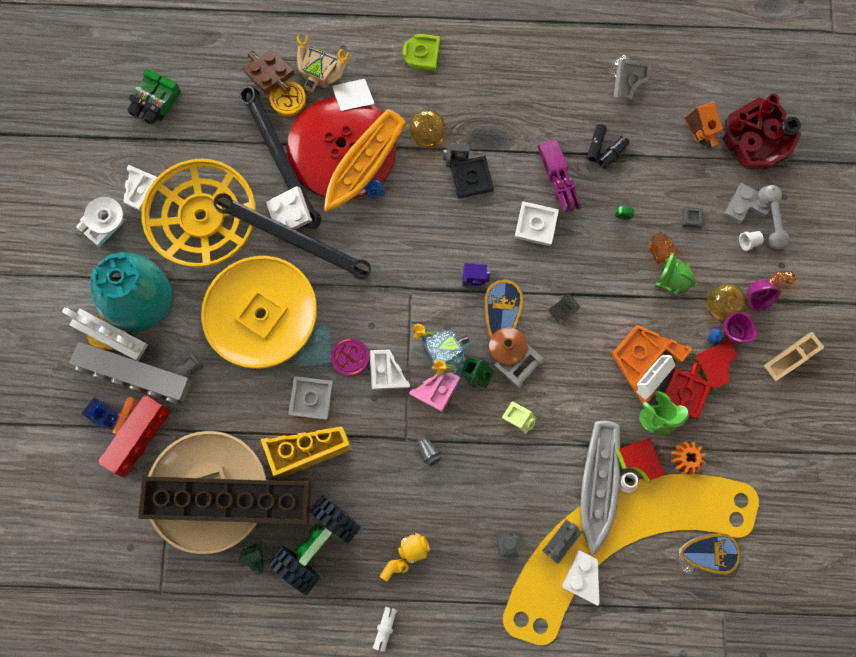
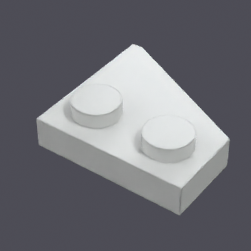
[124,165,157,212]
[370,350,410,390]

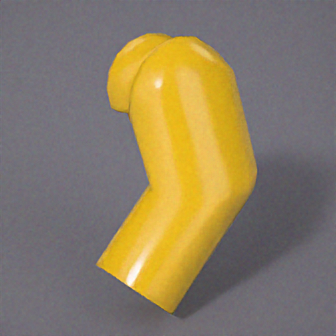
[379,559,409,582]

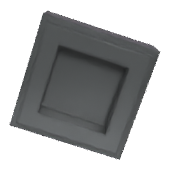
[682,207,703,228]

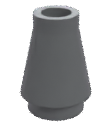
[416,435,442,466]

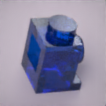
[81,398,117,429]

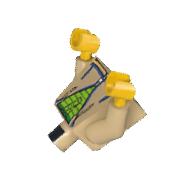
[297,34,351,92]

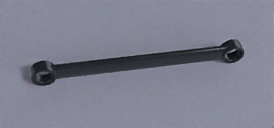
[240,86,321,229]
[213,193,371,280]

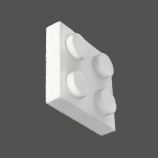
[266,186,312,229]
[514,201,559,246]

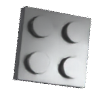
[288,376,333,420]

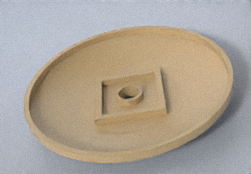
[148,431,267,554]

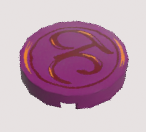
[331,338,369,377]

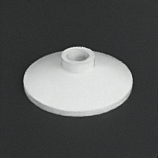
[84,197,123,234]

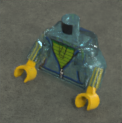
[412,324,471,377]

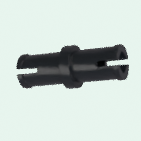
[597,136,630,169]

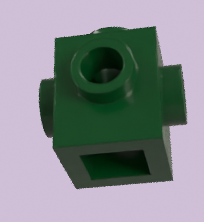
[459,357,495,388]

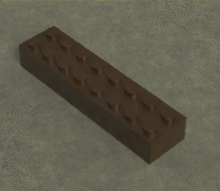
[138,476,312,524]

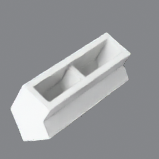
[636,355,675,400]

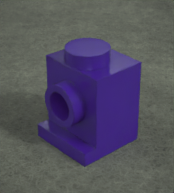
[462,263,490,286]

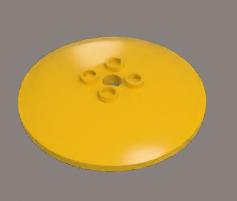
[201,256,317,369]

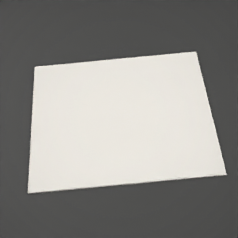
[332,79,374,111]

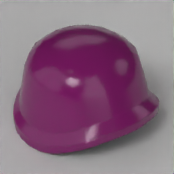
[747,280,781,312]
[724,311,757,344]

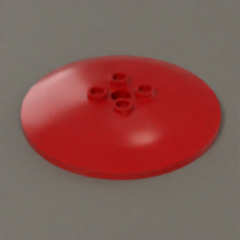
[287,97,397,199]

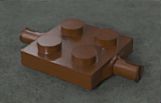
[243,49,295,94]

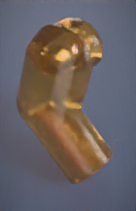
[768,271,796,286]

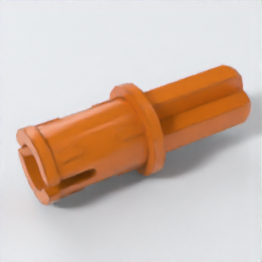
[112,397,139,434]

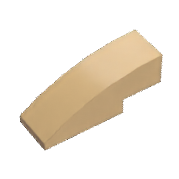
[763,332,825,381]

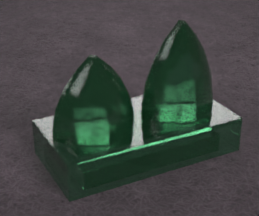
[239,541,265,575]

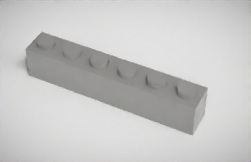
[69,341,193,404]

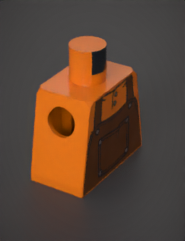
[685,101,723,149]

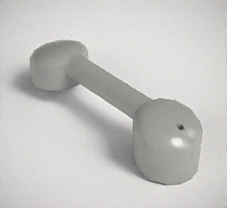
[759,185,790,250]

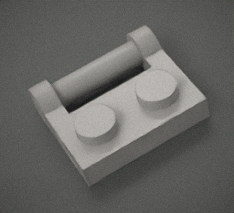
[494,345,545,389]

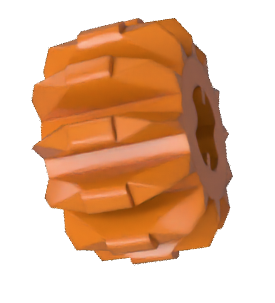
[671,441,706,475]

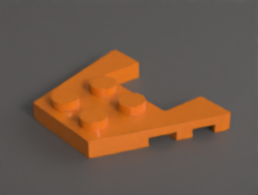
[611,325,692,404]

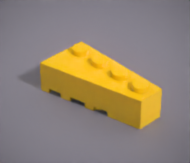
[261,427,352,480]

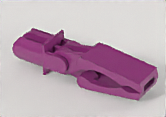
[538,139,582,214]

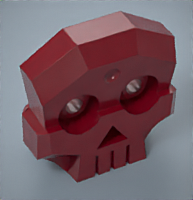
[723,93,801,170]

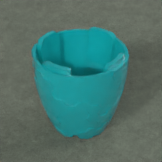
[90,252,173,332]

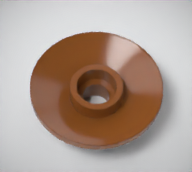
[489,327,528,365]

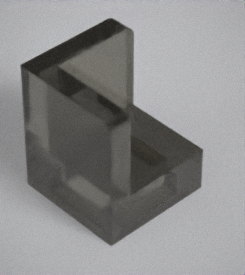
[549,292,581,325]

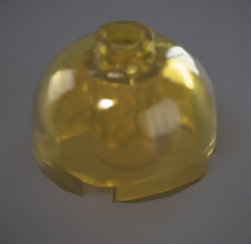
[409,109,445,147]
[705,283,746,322]

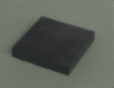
[450,155,494,199]

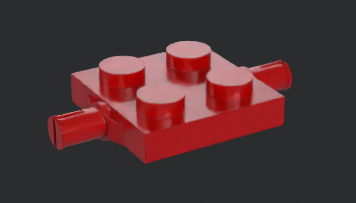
[664,362,712,420]

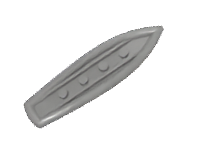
[580,421,620,555]

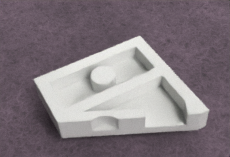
[562,550,599,606]

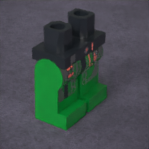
[127,68,181,125]

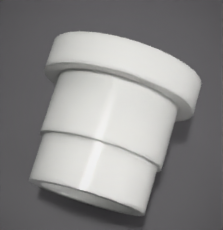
[739,231,764,251]
[619,473,638,493]

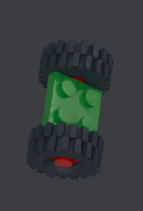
[267,495,361,595]

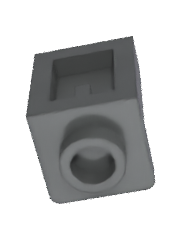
[443,143,470,167]

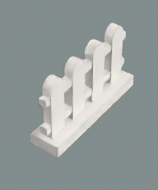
[62,307,148,361]

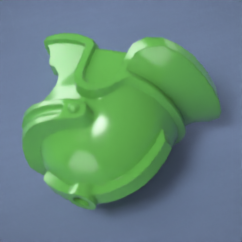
[654,253,697,295]
[640,391,689,435]

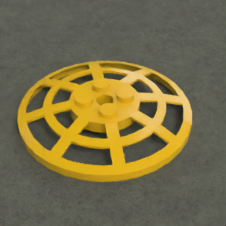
[142,159,256,268]

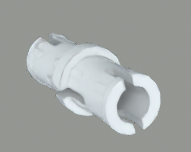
[373,606,398,652]

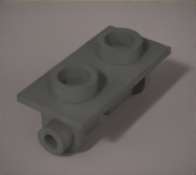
[542,519,582,564]

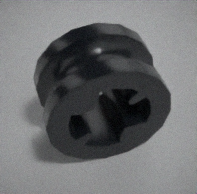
[781,117,801,136]

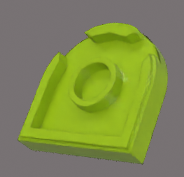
[403,34,441,72]

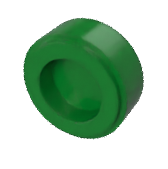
[615,206,634,220]

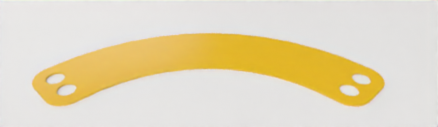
[503,474,759,645]

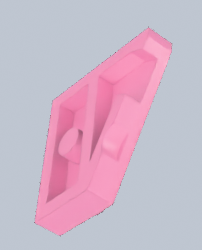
[409,371,461,412]

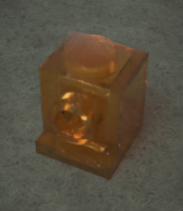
[648,232,679,264]

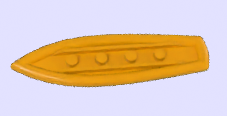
[324,110,406,212]

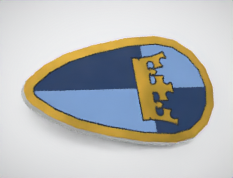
[485,279,523,344]
[679,533,740,575]

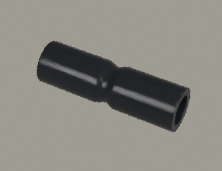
[587,124,607,162]

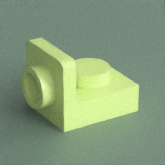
[502,401,536,434]

